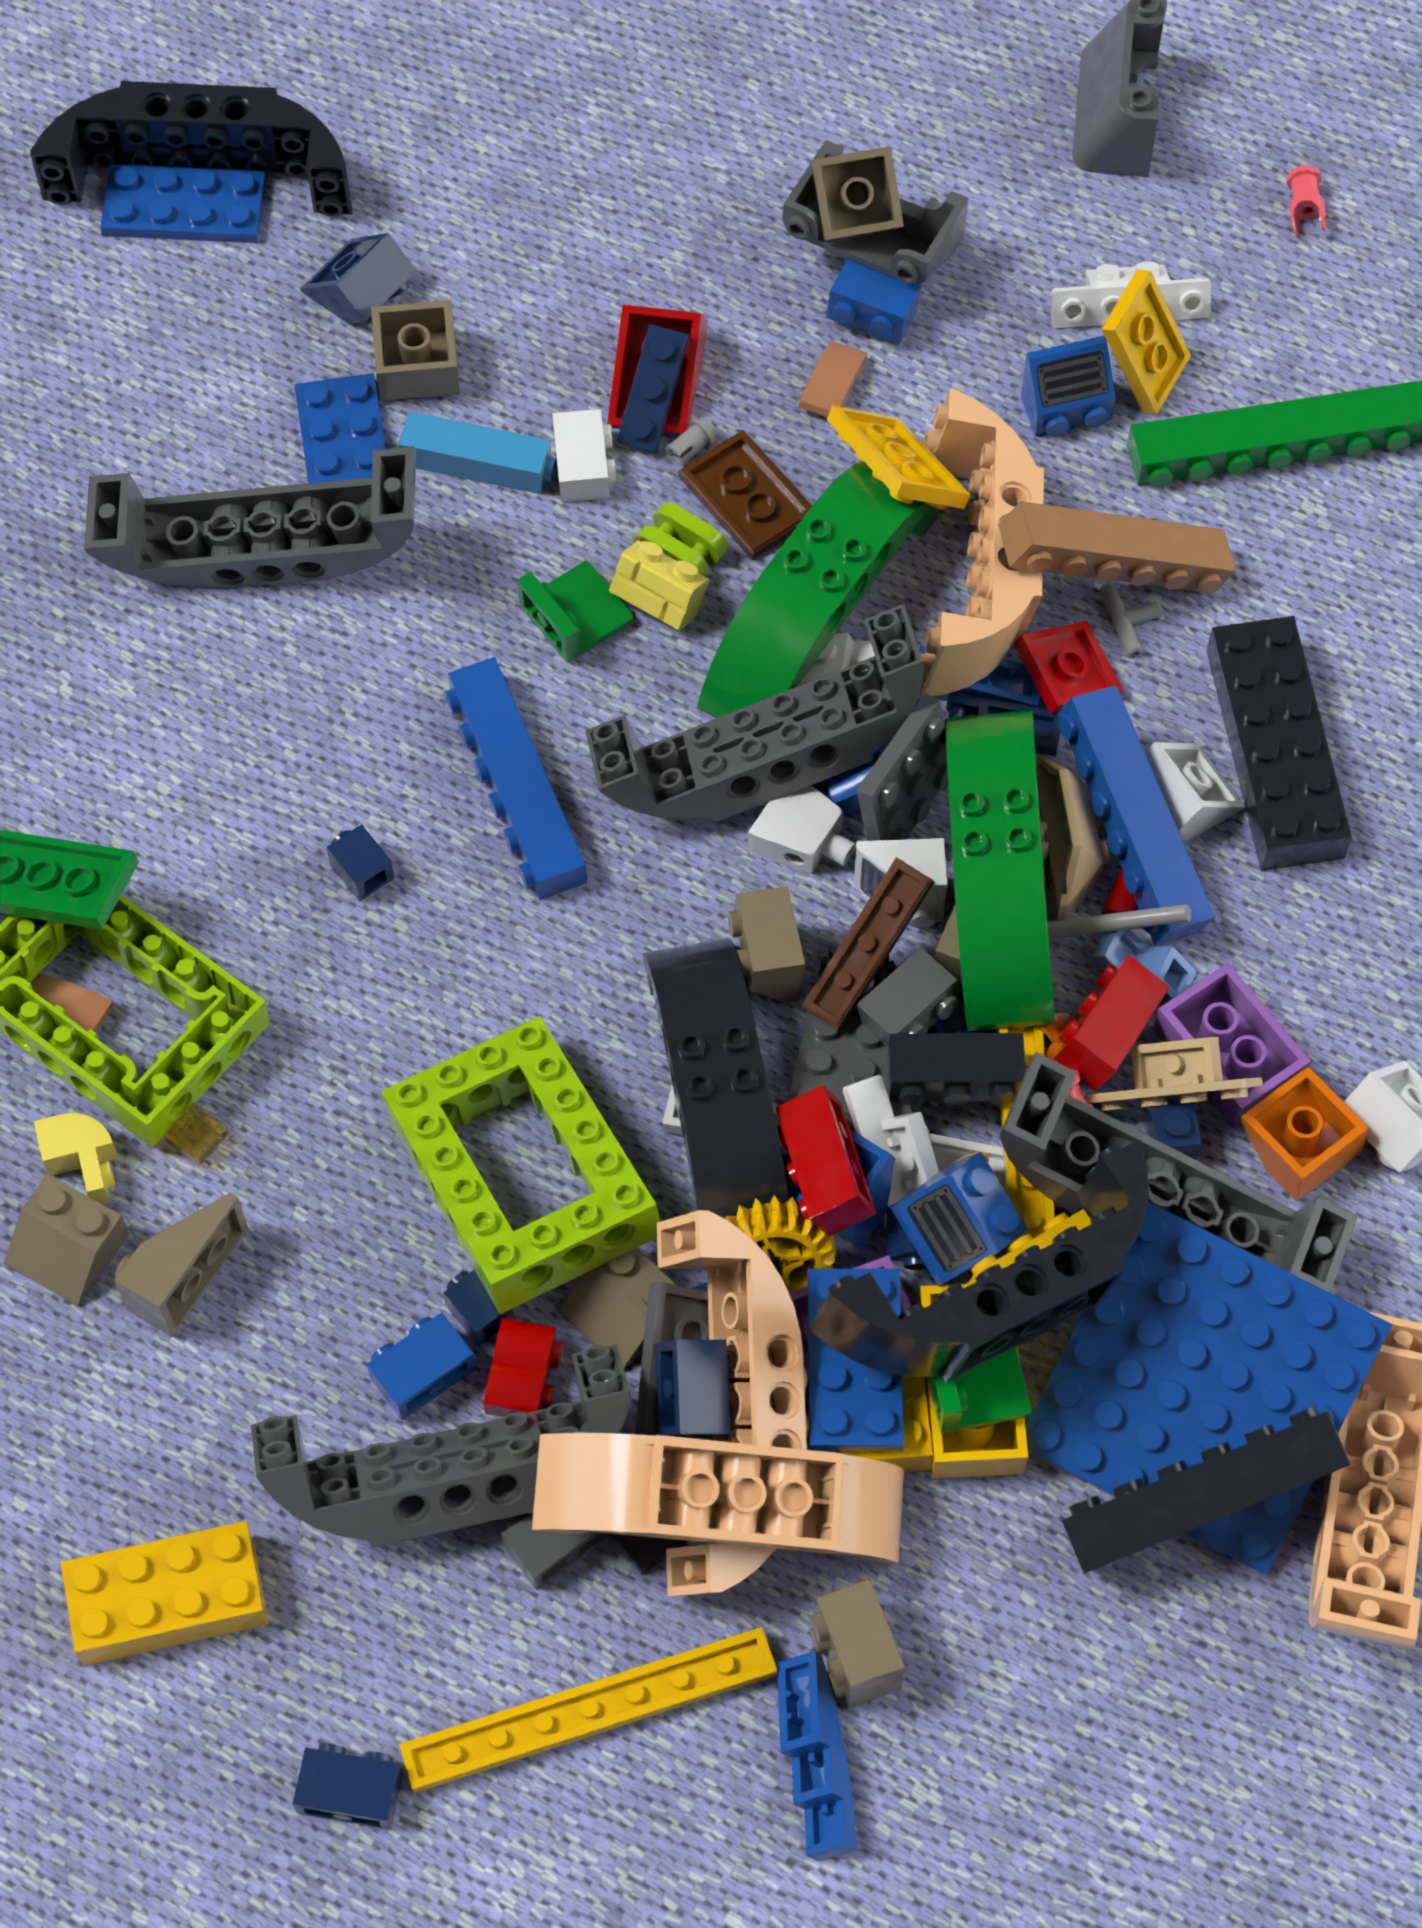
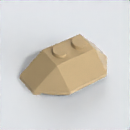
[1036,754,1109,921]

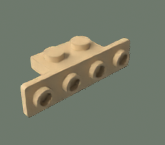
[1085,1037,1263,1111]

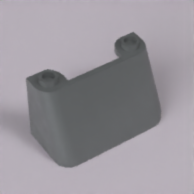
[1072,0,1167,177]
[782,140,969,284]

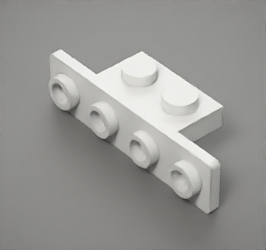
[1052,262,1211,328]
[843,1075,941,1230]

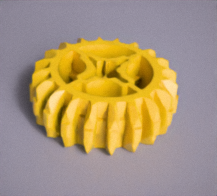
[725,1195,836,1293]

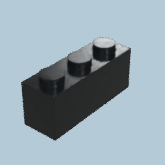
[887,1033,1026,1106]

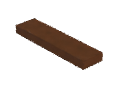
[802,857,935,1030]

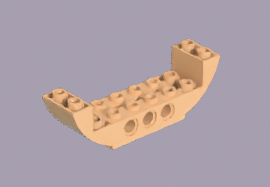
[919,388,1044,697]
[532,1433,904,1564]

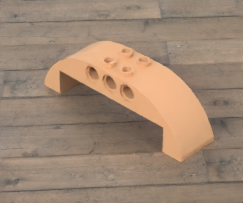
[657,1210,809,1597]
[1309,1311,1422,1650]

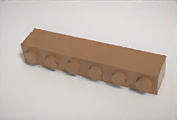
[998,501,1236,594]

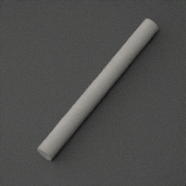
[1048,904,1191,939]

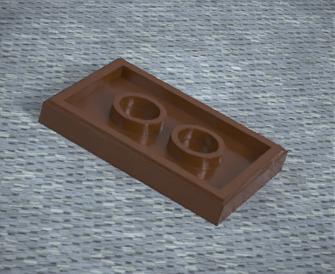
[678,430,812,560]

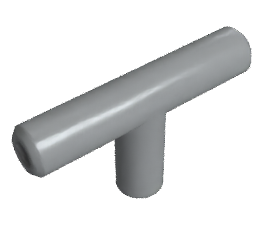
[1100,582,1162,658]

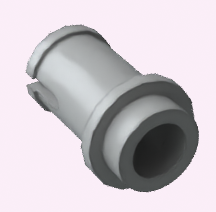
[666,417,718,467]

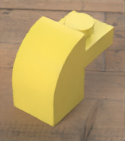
[34,1113,119,1205]

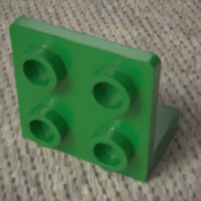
[517,561,633,663]
[927,1348,1032,1434]

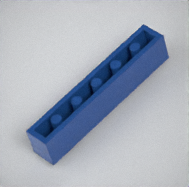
[444,657,587,900]
[1057,685,1215,946]

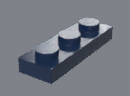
[616,324,690,454]

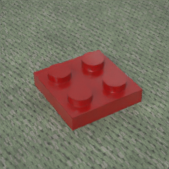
[1014,621,1123,714]

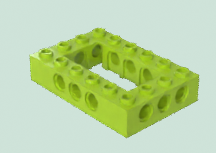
[0,895,270,1148]
[381,1016,660,1314]

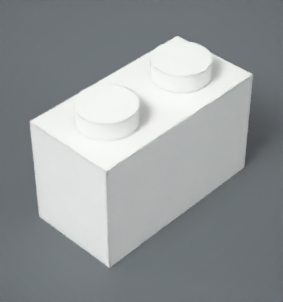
[552,409,616,503]

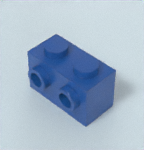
[826,259,922,345]
[367,1312,477,1421]

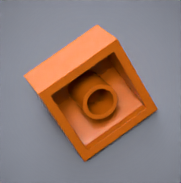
[1241,1066,1369,1202]

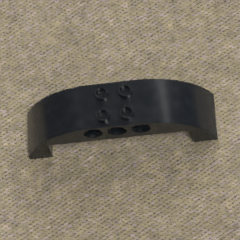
[643,938,789,1219]

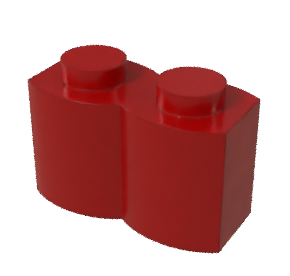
[483,1318,563,1417]

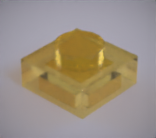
[164,1103,228,1167]

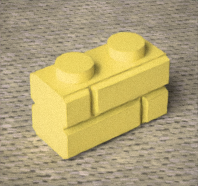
[609,540,709,631]

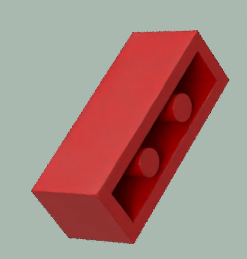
[1053,954,1170,1091]
[775,1084,877,1237]

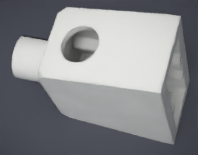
[748,785,856,873]

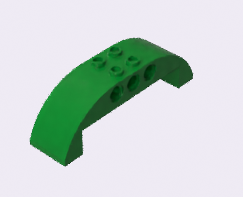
[697,462,943,719]
[946,710,1056,1031]

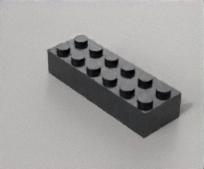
[1206,616,1352,871]
[1062,1406,1351,1574]

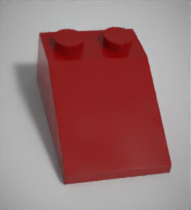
[607,304,708,434]

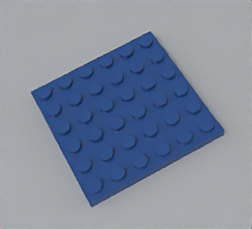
[1025,1202,1393,1575]

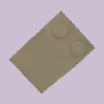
[114,1192,248,1337]

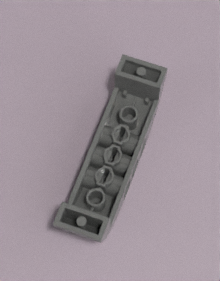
[84,446,416,588]
[1000,1052,1358,1293]

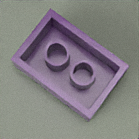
[1153,963,1311,1129]

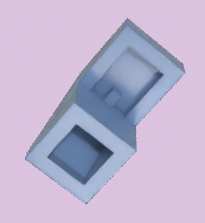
[1092,929,1197,1002]

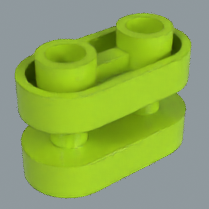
[633,502,729,577]

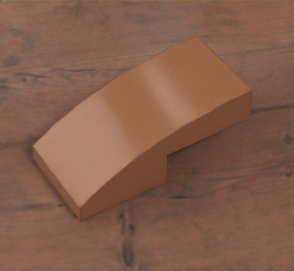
[799,341,868,417]
[31,974,113,1033]

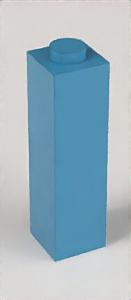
[398,411,557,495]

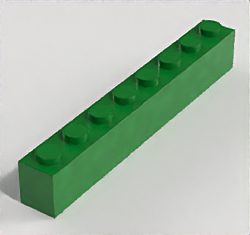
[1127,380,1422,487]

